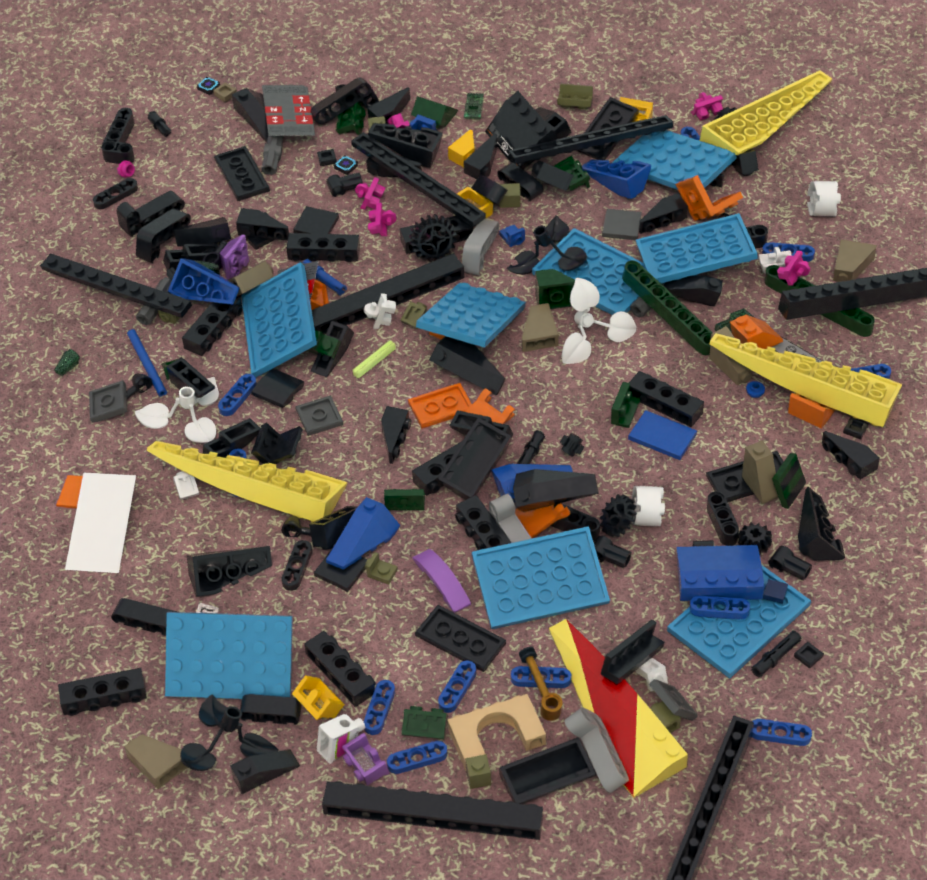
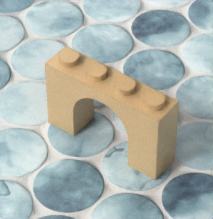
[448,694,546,771]

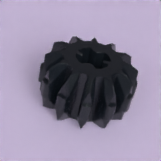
[738,522,772,555]

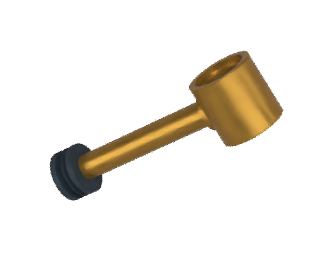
[519,647,563,721]

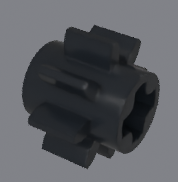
[560,433,584,457]

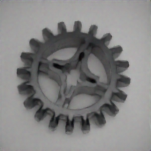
[409,214,457,262]

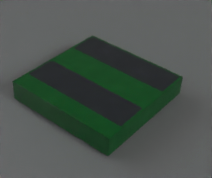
[772,453,806,509]

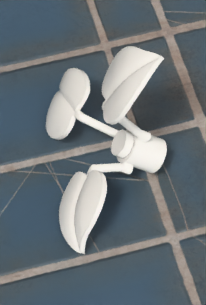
[562,278,637,364]
[135,377,219,443]

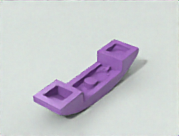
[412,549,471,613]

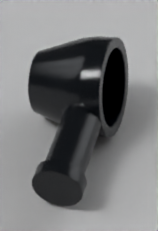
[203,241,227,272]
[126,373,152,399]
[281,516,311,537]

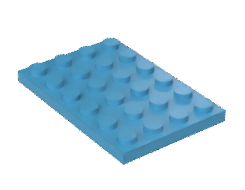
[612,130,737,190]
[636,213,758,284]
[532,228,645,315]
[241,262,317,377]
[416,283,526,348]
[471,526,610,629]
[667,565,811,679]
[165,612,293,699]

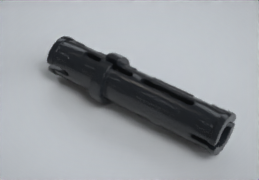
[517,430,545,464]
[751,630,802,678]

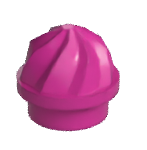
[117,161,135,178]

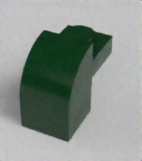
[306,330,341,359]

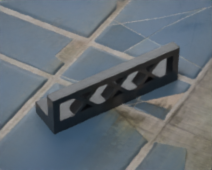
[600,619,665,685]

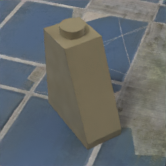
[833,239,877,282]
[228,261,274,296]
[522,303,559,352]
[709,326,753,385]
[742,440,778,504]
[124,734,188,789]

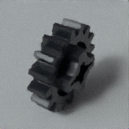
[599,494,637,537]

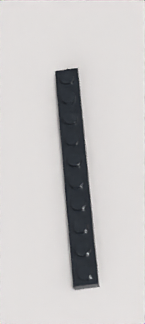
[508,115,673,164]
[351,132,486,227]
[40,253,192,318]

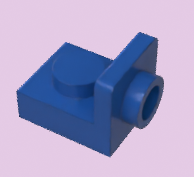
[409,115,436,131]
[499,225,525,247]

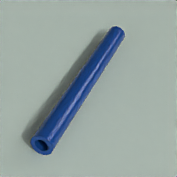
[127,329,167,397]

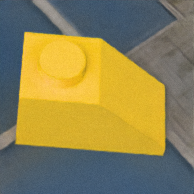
[448,130,475,168]

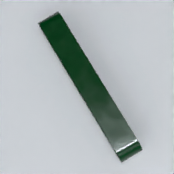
[622,260,713,356]
[765,265,875,337]

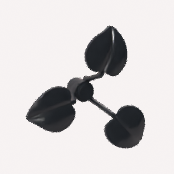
[507,215,587,275]
[180,694,279,771]

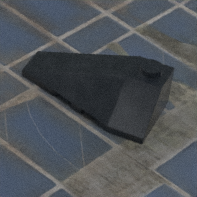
[232,88,268,142]
[368,123,443,168]
[429,336,506,395]
[513,469,599,512]
[798,487,845,561]
[187,546,272,597]

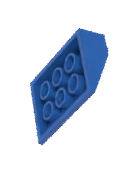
[676,545,764,601]

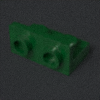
[336,103,366,135]
[553,156,591,191]
[611,382,640,428]
[384,489,425,510]
[401,706,448,740]

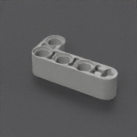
[462,219,499,276]
[489,493,532,543]
[565,707,629,793]

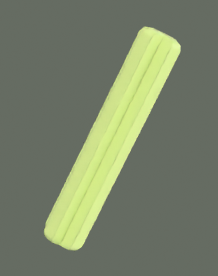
[352,340,396,378]

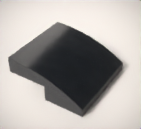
[251,368,304,408]

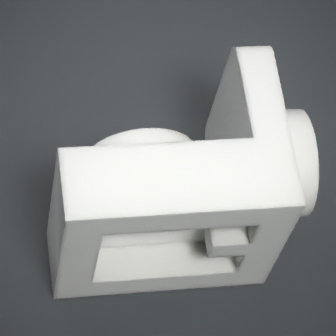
[173,471,199,500]
[635,658,668,691]

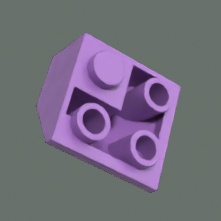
[220,235,249,280]

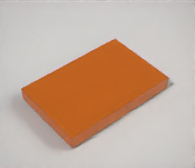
[408,383,472,429]

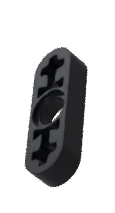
[93,178,138,210]
[281,540,312,591]

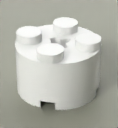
[807,181,841,217]
[631,486,665,526]

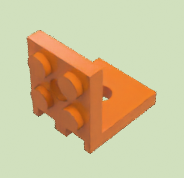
[675,175,743,221]

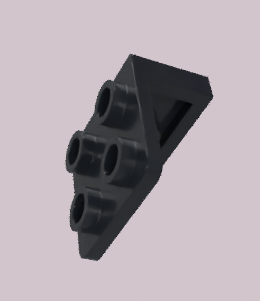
[251,423,303,464]

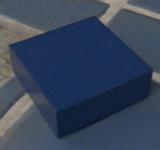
[763,579,788,604]

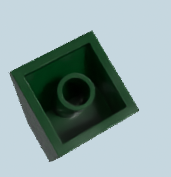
[411,96,458,129]
[535,269,575,309]

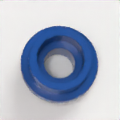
[746,381,765,398]

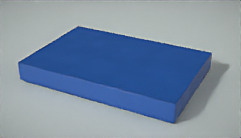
[628,410,697,460]

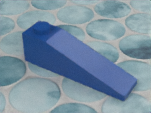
[582,160,651,199]
[168,258,240,304]
[491,464,573,503]
[326,497,400,570]

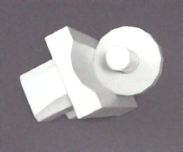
[758,247,792,273]
[364,293,396,329]

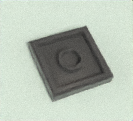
[602,209,642,240]
[89,380,127,422]
[295,395,344,436]
[649,679,698,721]

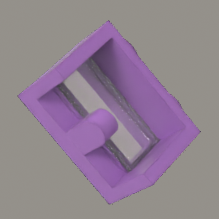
[342,733,390,786]

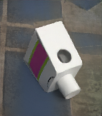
[317,714,365,764]

